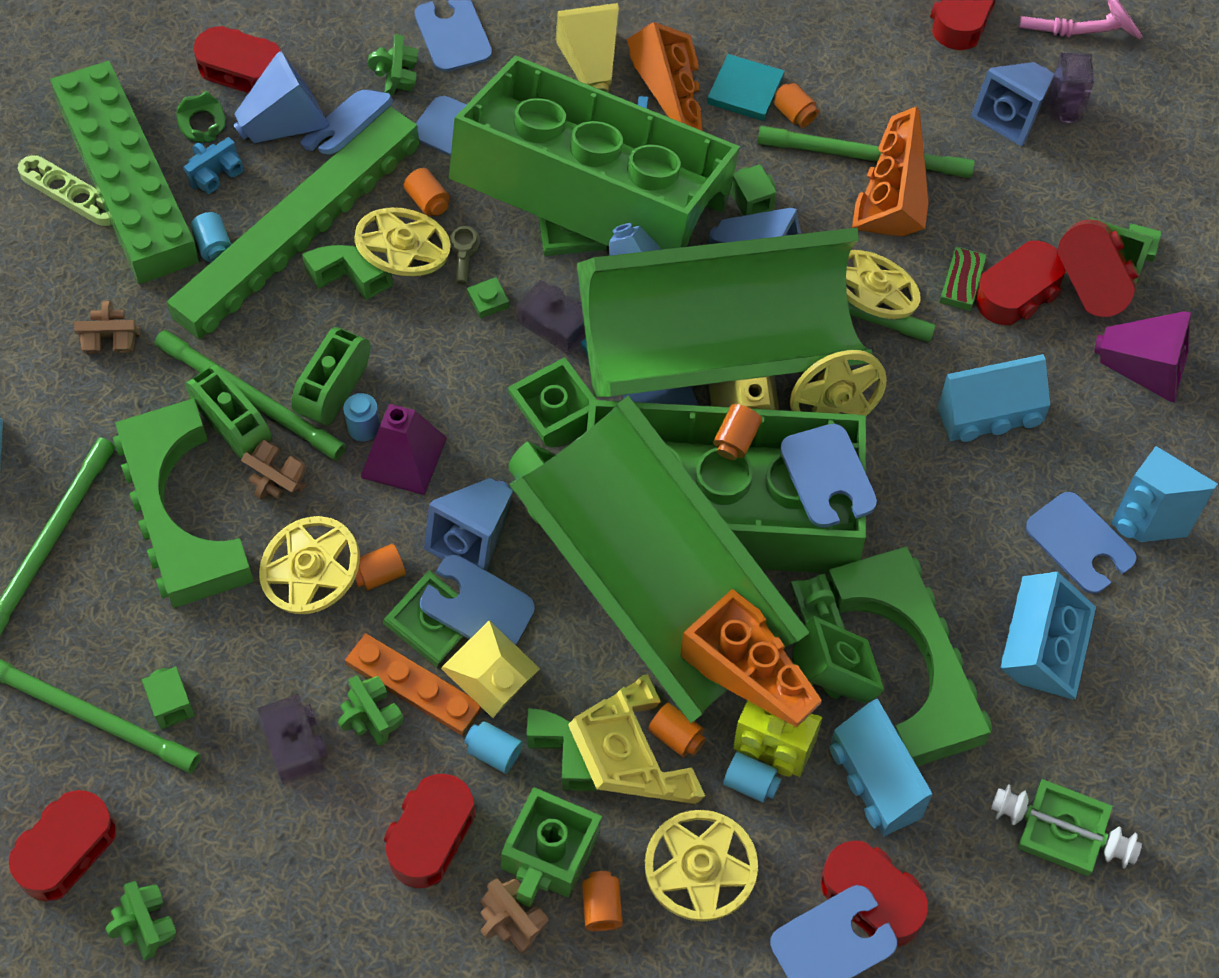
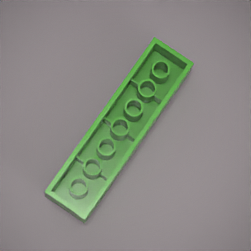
[50,61,199,285]

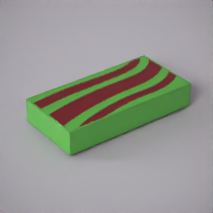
[939,247,987,311]

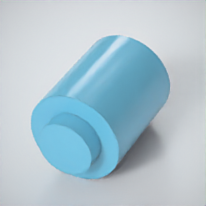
[190,212,232,262]
[343,393,381,441]
[465,721,523,774]
[723,751,782,803]

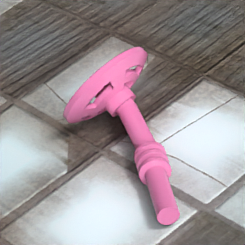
[1019,0,1143,40]

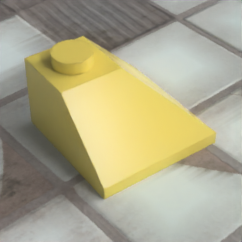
[441,620,540,718]

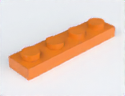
[345,633,483,736]

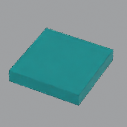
[707,54,784,121]

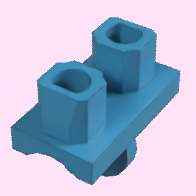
[184,137,244,194]

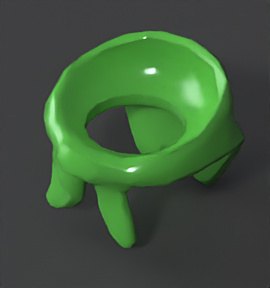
[176,91,226,143]

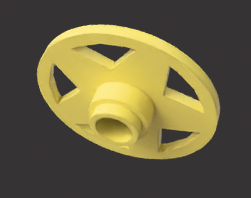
[354,208,451,276]
[846,250,921,319]
[790,350,887,416]
[259,516,360,614]
[645,810,758,921]

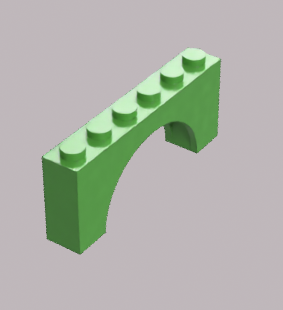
[113,398,254,608]
[827,546,992,766]

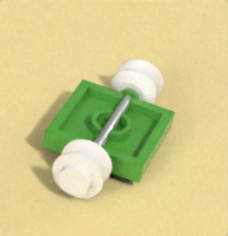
[991,779,1142,877]

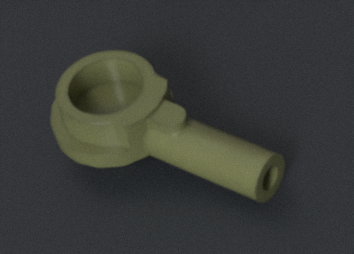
[449,226,481,285]

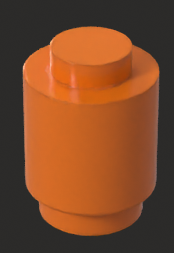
[774,83,819,128]

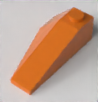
[627,22,702,131]
[852,107,929,237]
[680,589,822,728]

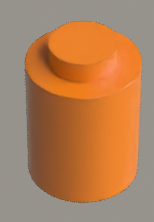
[403,168,450,216]
[713,404,762,460]
[354,543,406,591]
[648,702,706,757]
[582,871,623,931]

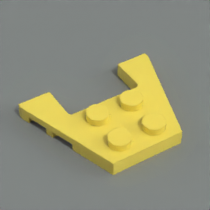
[568,674,705,804]

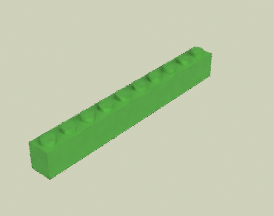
[167,106,420,340]

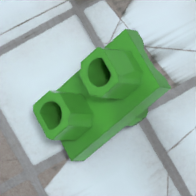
[368,34,418,96]
[790,573,845,629]
[338,675,403,746]
[106,881,176,961]

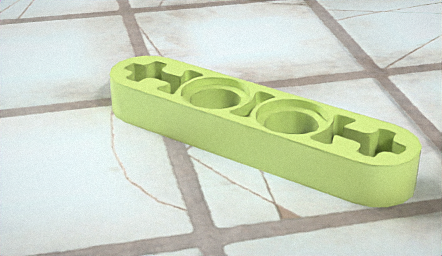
[18,155,111,226]

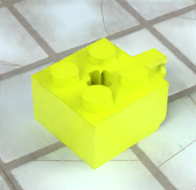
[733,701,822,777]

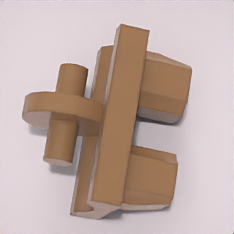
[74,301,141,354]
[241,439,308,500]
[480,878,548,954]

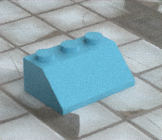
[937,354,1050,442]
[1111,446,1218,542]
[1000,572,1096,700]
[829,698,932,837]

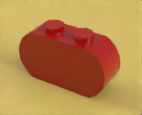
[930,0,996,50]
[193,26,280,94]
[1057,220,1139,317]
[975,241,1066,325]
[384,774,476,888]
[9,790,116,901]
[821,841,928,947]

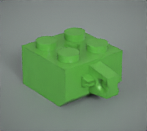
[501,787,602,907]

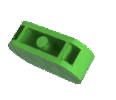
[291,327,370,426]
[185,364,272,459]

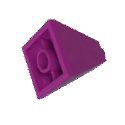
[1094,311,1191,403]
[361,404,447,495]

